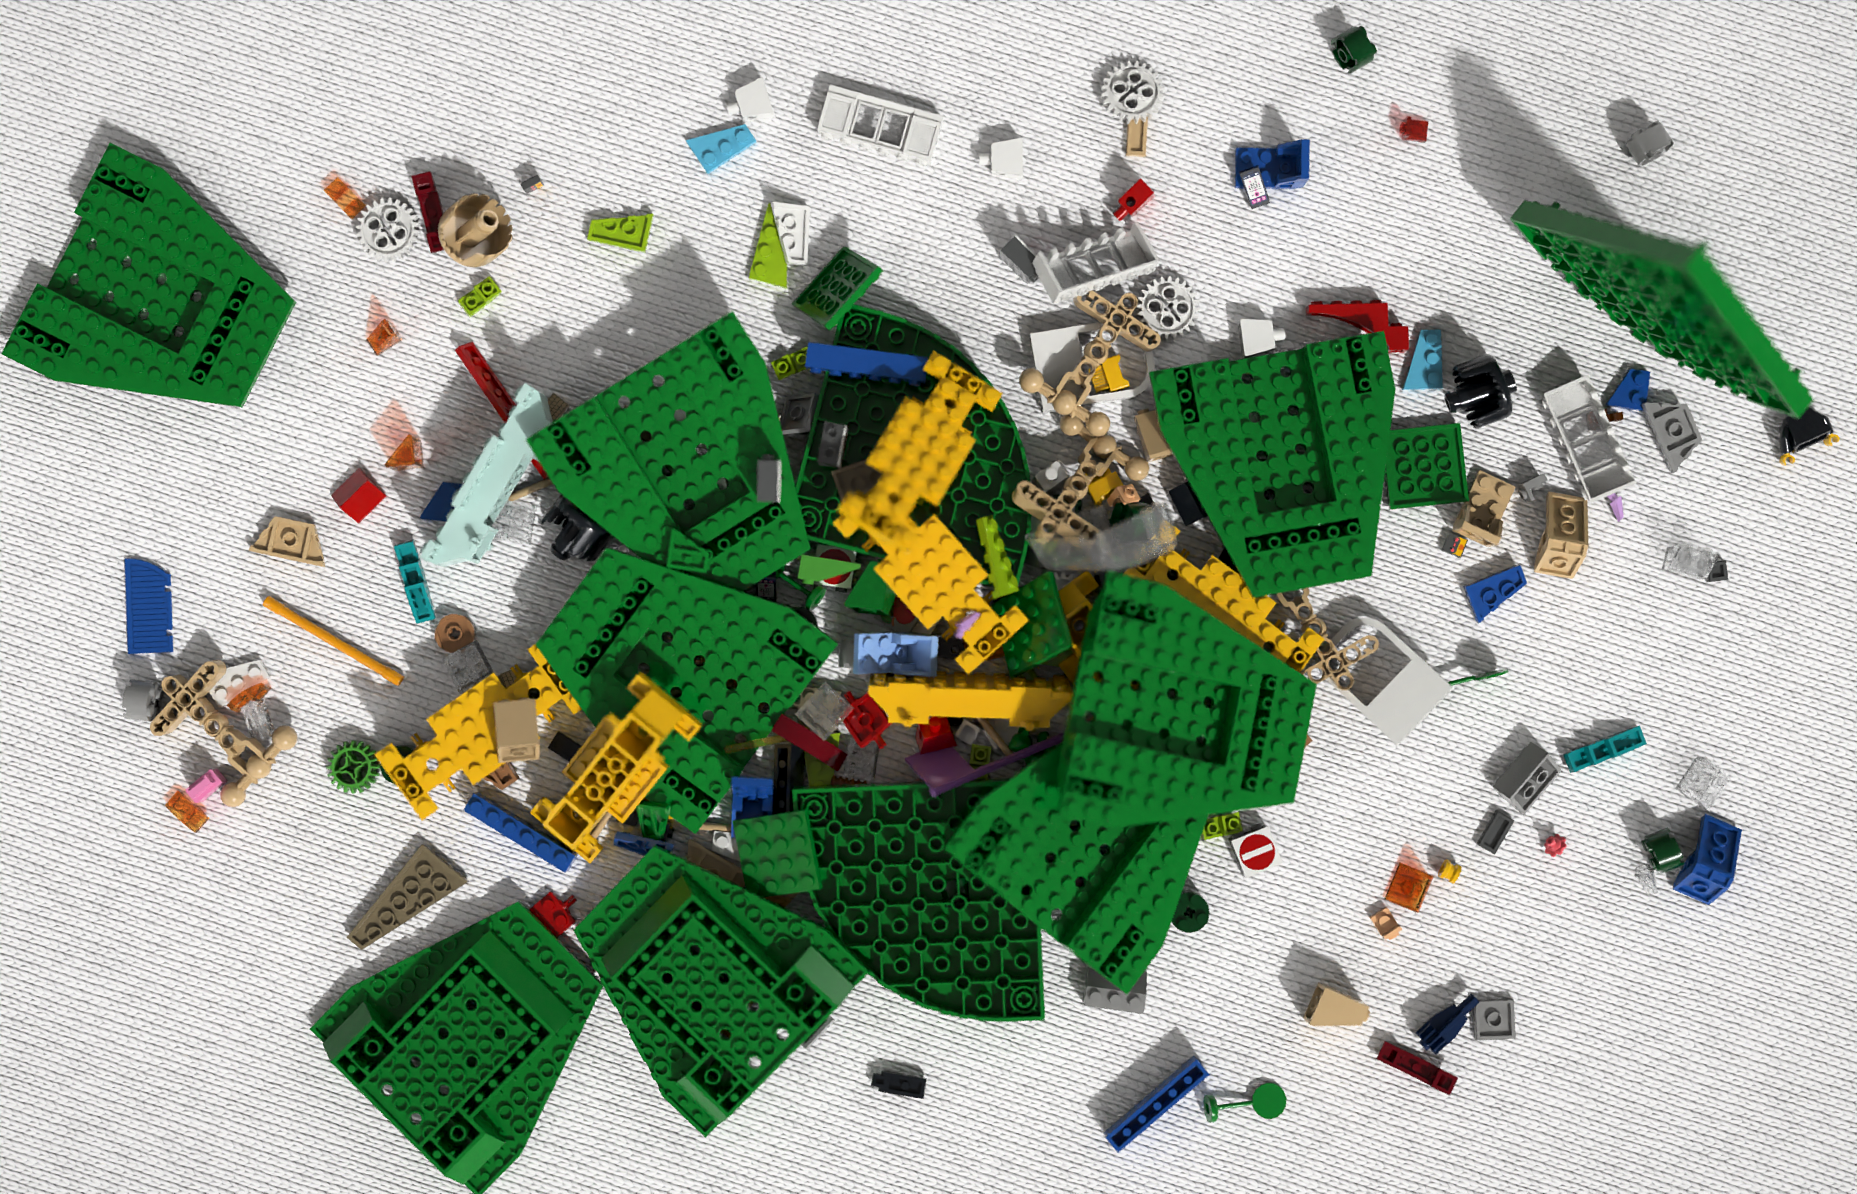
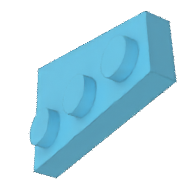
[685,124,757,174]
[1402,329,1443,390]

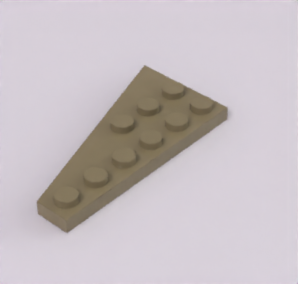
[346,844,469,950]

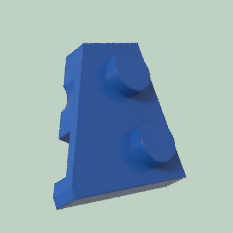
[1605,369,1650,411]
[420,482,463,522]

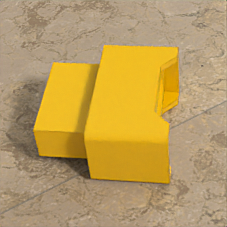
[1088,354,1130,393]
[1085,467,1123,508]

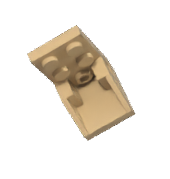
[1452,470,1515,547]
[1534,492,1589,579]

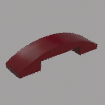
[411,171,444,253]
[771,714,848,772]
[1376,1041,1458,1096]

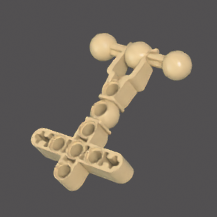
[1019,291,1161,436]
[1012,414,1149,551]
[1276,588,1379,691]
[150,660,298,807]

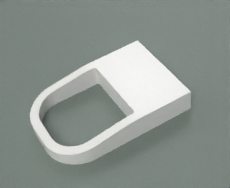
[1029,319,1155,414]
[1323,618,1454,746]

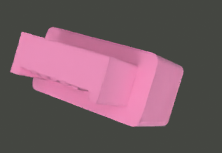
[185,769,227,803]

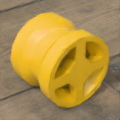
[1438,859,1462,884]

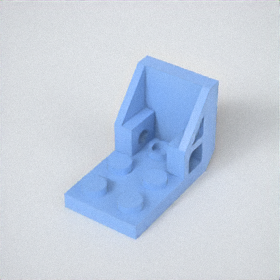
[853,631,938,677]

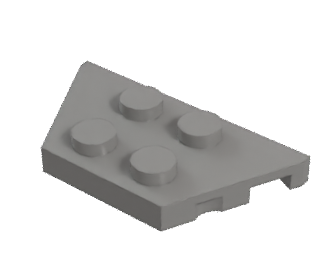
[1641,403,1702,473]

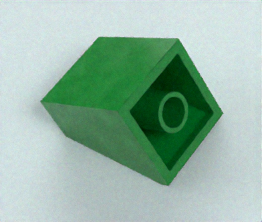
[844,559,896,617]

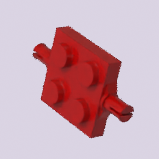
[839,691,892,749]
[529,891,577,938]

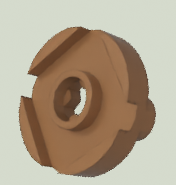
[435,614,476,654]

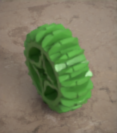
[326,740,380,794]

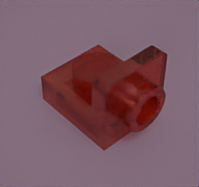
[1399,116,1429,143]

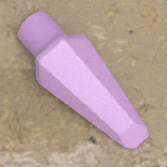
[1607,493,1624,522]
[954,612,980,639]

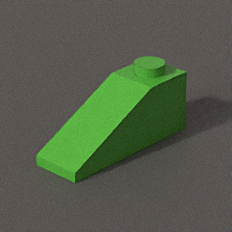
[798,555,861,585]

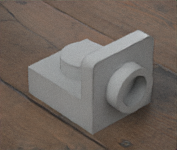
[1518,473,1548,502]

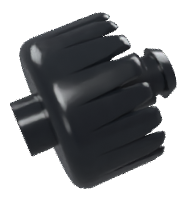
[1444,355,1517,429]
[541,494,614,562]

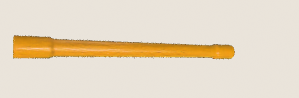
[263,596,404,686]

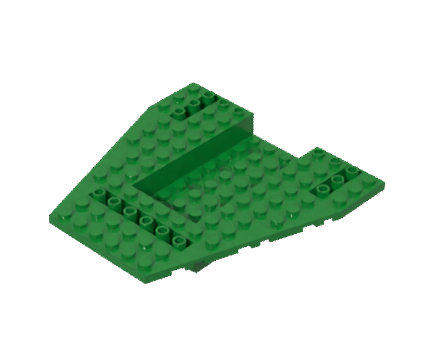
[1,143,296,408]
[526,311,810,591]
[1149,331,1395,598]
[536,547,838,834]
[1056,571,1317,828]
[943,719,1208,994]
[573,845,870,1137]
[310,901,603,1194]

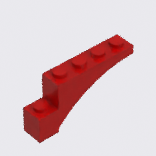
[1305,300,1409,353]

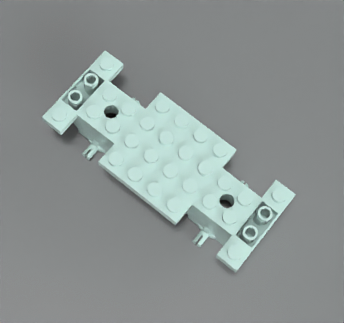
[420,383,553,567]

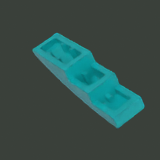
[394,540,436,624]
[1563,725,1647,773]

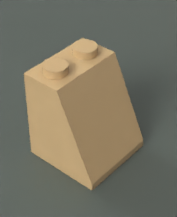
[1134,409,1173,462]
[494,698,540,763]
[1303,982,1370,1026]

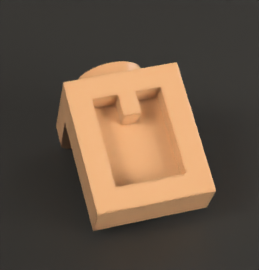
[1107,484,1141,507]
[1369,907,1402,940]

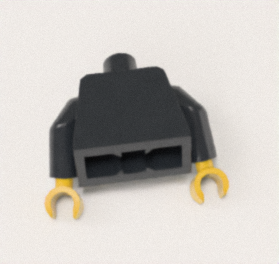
[1779,407,1840,466]

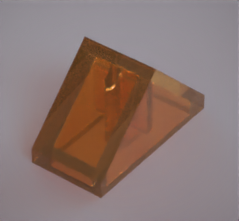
[366,319,403,356]

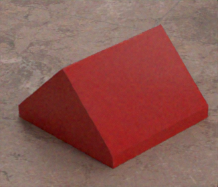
[331,468,387,523]

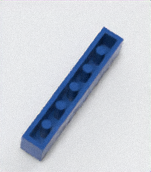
[805,342,928,386]
[463,792,579,873]
[1104,1056,1210,1153]

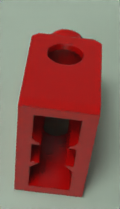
[1112,178,1155,221]
[915,716,957,755]

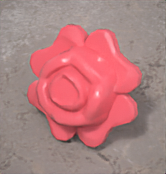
[1544,834,1567,857]

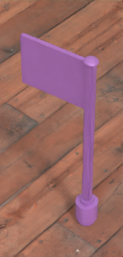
[904,718,1091,797]

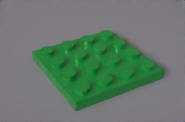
[792,246,883,330]
[1385,423,1469,510]
[991,571,1073,678]
[733,809,823,897]

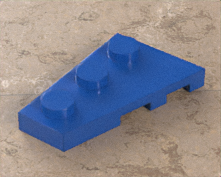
[1463,564,1527,623]
[614,831,674,856]

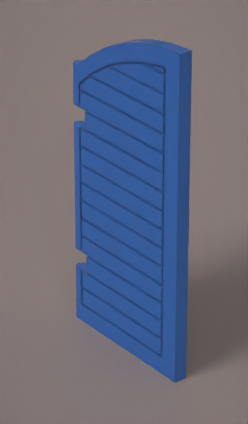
[125,559,173,654]

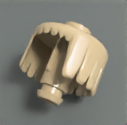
[438,193,513,267]

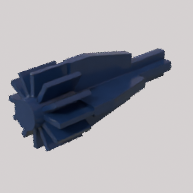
[1415,994,1479,1055]

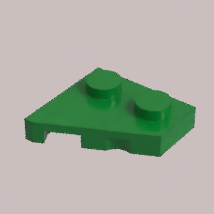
[666,528,710,573]
[636,800,671,841]

